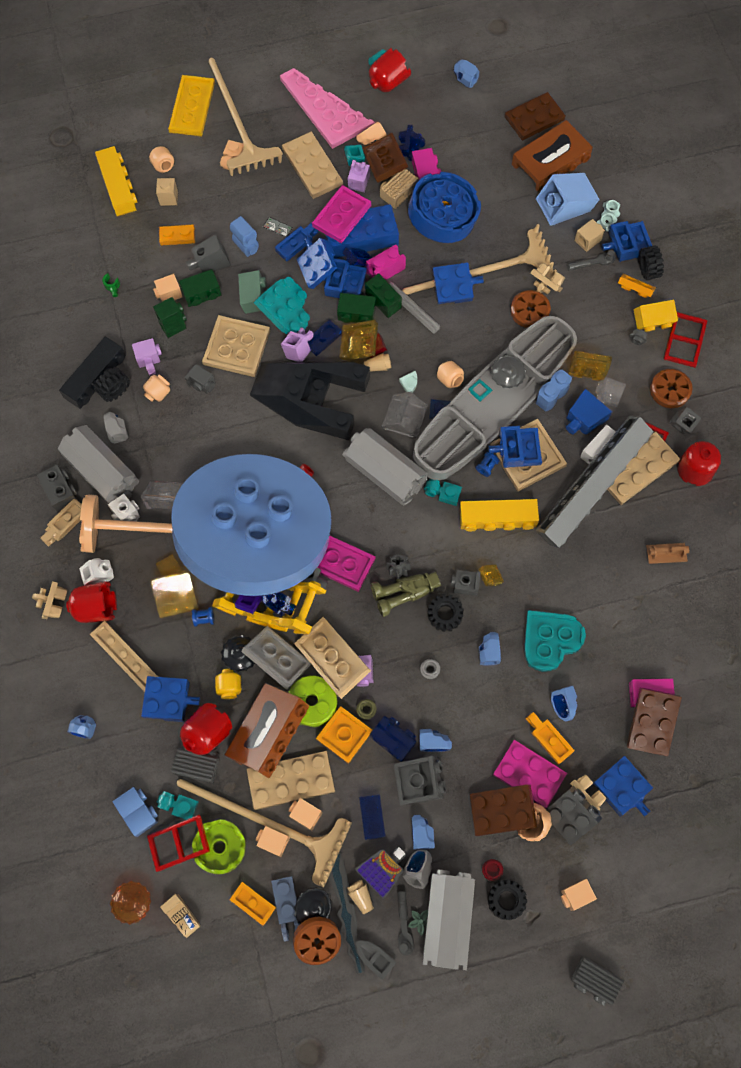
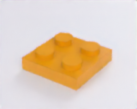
[316,706,373,764]

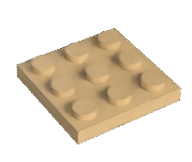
[202,315,270,377]
[489,419,567,491]

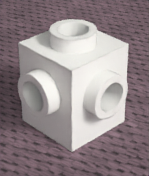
[108,493,140,521]
[79,558,114,585]

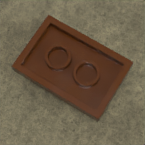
[505,92,566,141]
[362,133,408,183]
[627,687,682,756]
[470,784,537,836]

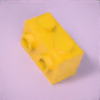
[633,300,678,332]

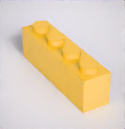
[95,146,138,216]
[459,499,539,531]

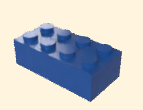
[325,204,399,258]

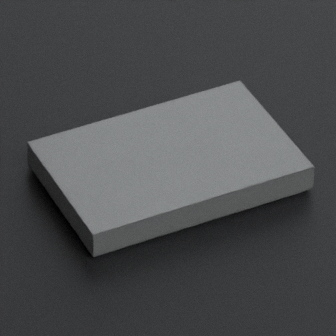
[241,626,311,690]

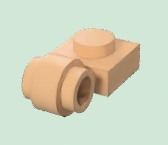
[220,140,244,170]

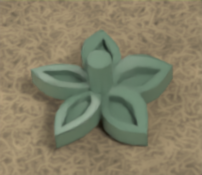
[408,910,428,936]

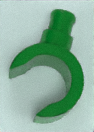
[102,273,120,297]

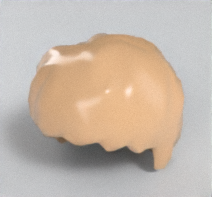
[517,803,552,841]

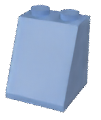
[536,173,600,226]

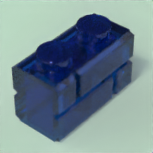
[370,716,417,762]

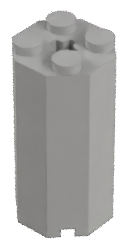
[58,425,139,504]
[342,428,428,506]
[422,870,475,971]

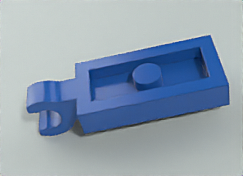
[275,222,319,262]

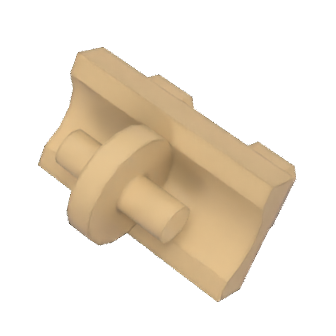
[531,263,565,295]
[32,581,67,620]
[570,775,606,810]

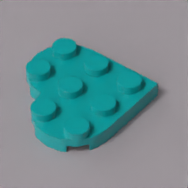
[254,277,310,334]
[524,610,586,672]

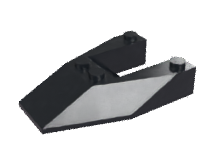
[250,361,370,440]

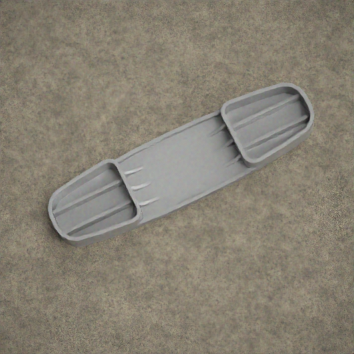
[412,316,577,480]

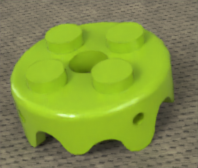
[288,676,338,727]
[192,819,246,874]

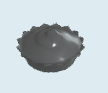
[490,355,526,389]

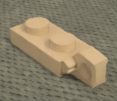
[41,499,82,547]

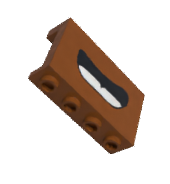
[512,120,593,191]
[225,683,309,778]

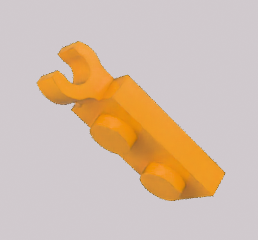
[526,712,575,765]

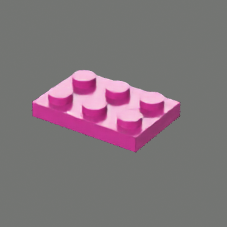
[312,185,371,244]
[317,536,376,592]
[493,740,567,809]

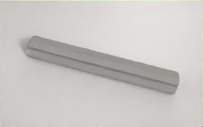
[389,282,440,334]

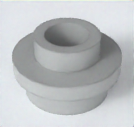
[420,659,440,679]

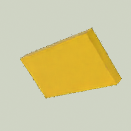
[168,75,215,136]

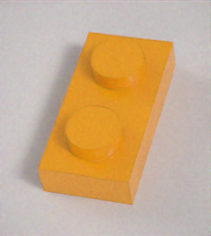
[159,225,195,246]
[618,273,656,298]
[229,882,276,926]

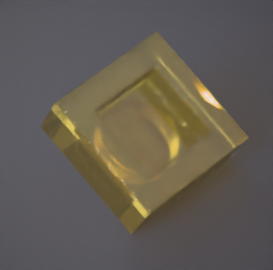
[156,554,182,581]
[478,565,504,586]

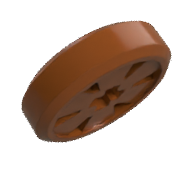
[511,290,551,328]
[650,369,692,408]
[293,917,341,965]

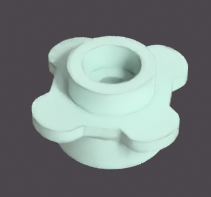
[603,200,620,217]
[597,212,617,232]

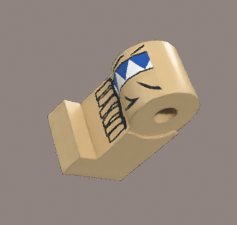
[160,894,200,938]

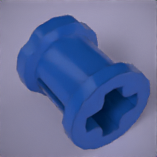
[475,452,500,477]
[192,607,214,627]

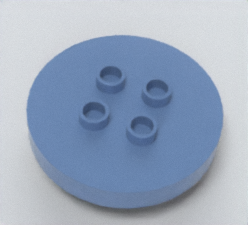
[171,454,331,596]

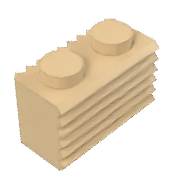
[380,169,418,209]

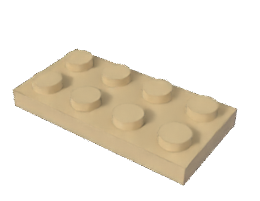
[282,131,343,199]
[607,432,681,505]
[294,617,371,699]
[247,751,335,810]

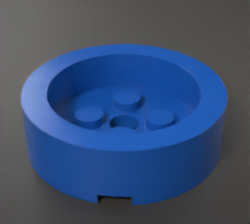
[408,172,481,243]

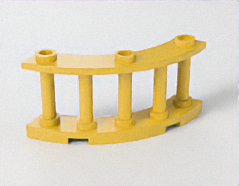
[212,581,326,634]

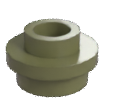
[356,699,377,720]

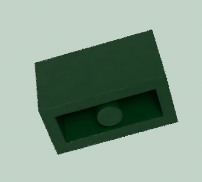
[179,269,222,307]
[365,274,402,318]
[337,293,376,325]
[153,297,187,338]

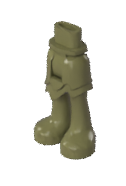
[370,572,441,617]

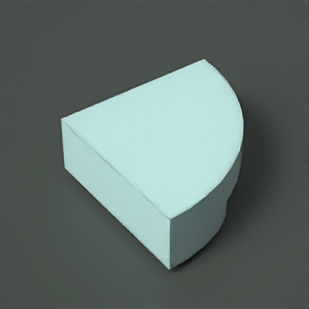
[399,371,417,396]

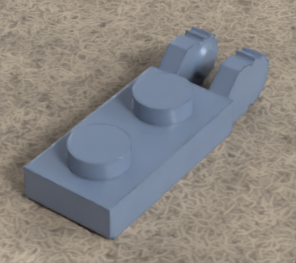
[271,876,300,942]

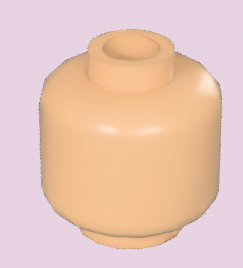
[149,146,174,173]
[437,361,464,388]
[143,374,170,402]

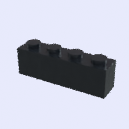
[59,336,126,409]

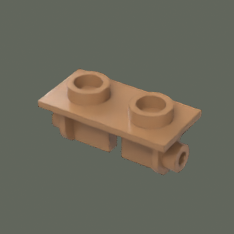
[646,543,689,564]

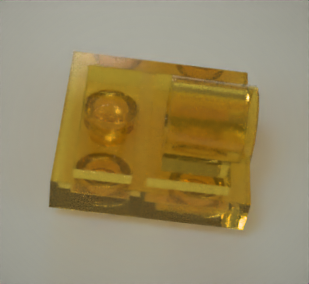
[340,320,378,361]
[569,351,612,381]
[150,571,199,618]

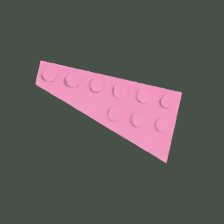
[280,68,375,149]

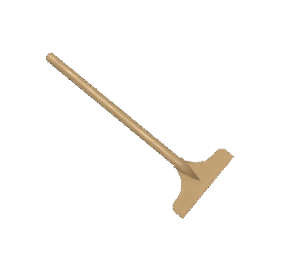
[209,58,283,176]
[402,224,557,295]
[177,779,352,888]

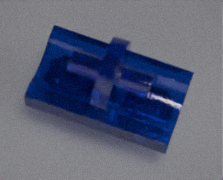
[399,125,426,161]
[262,592,296,616]

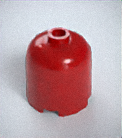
[369,48,411,92]
[677,441,721,486]
[66,581,117,623]
[180,703,233,755]

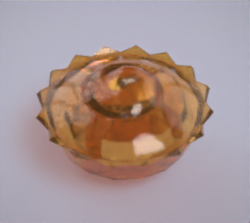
[109,881,151,925]

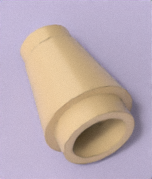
[364,353,392,372]
[347,880,374,914]

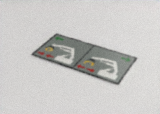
[263,217,293,237]

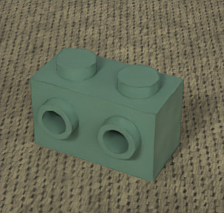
[238,270,267,314]

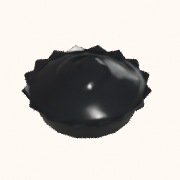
[221,635,255,672]
[294,887,333,924]

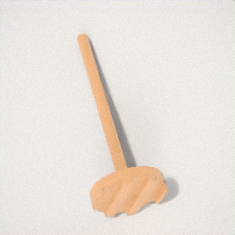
[79,494,172,553]

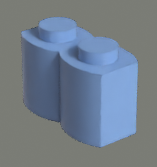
[230,216,259,257]
[536,370,572,412]
[112,787,158,837]

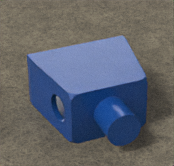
[566,389,612,435]

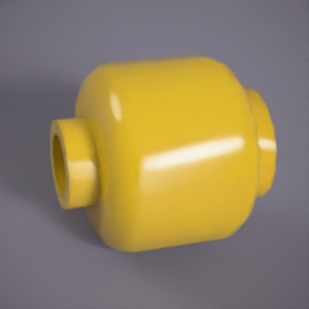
[215,669,242,699]

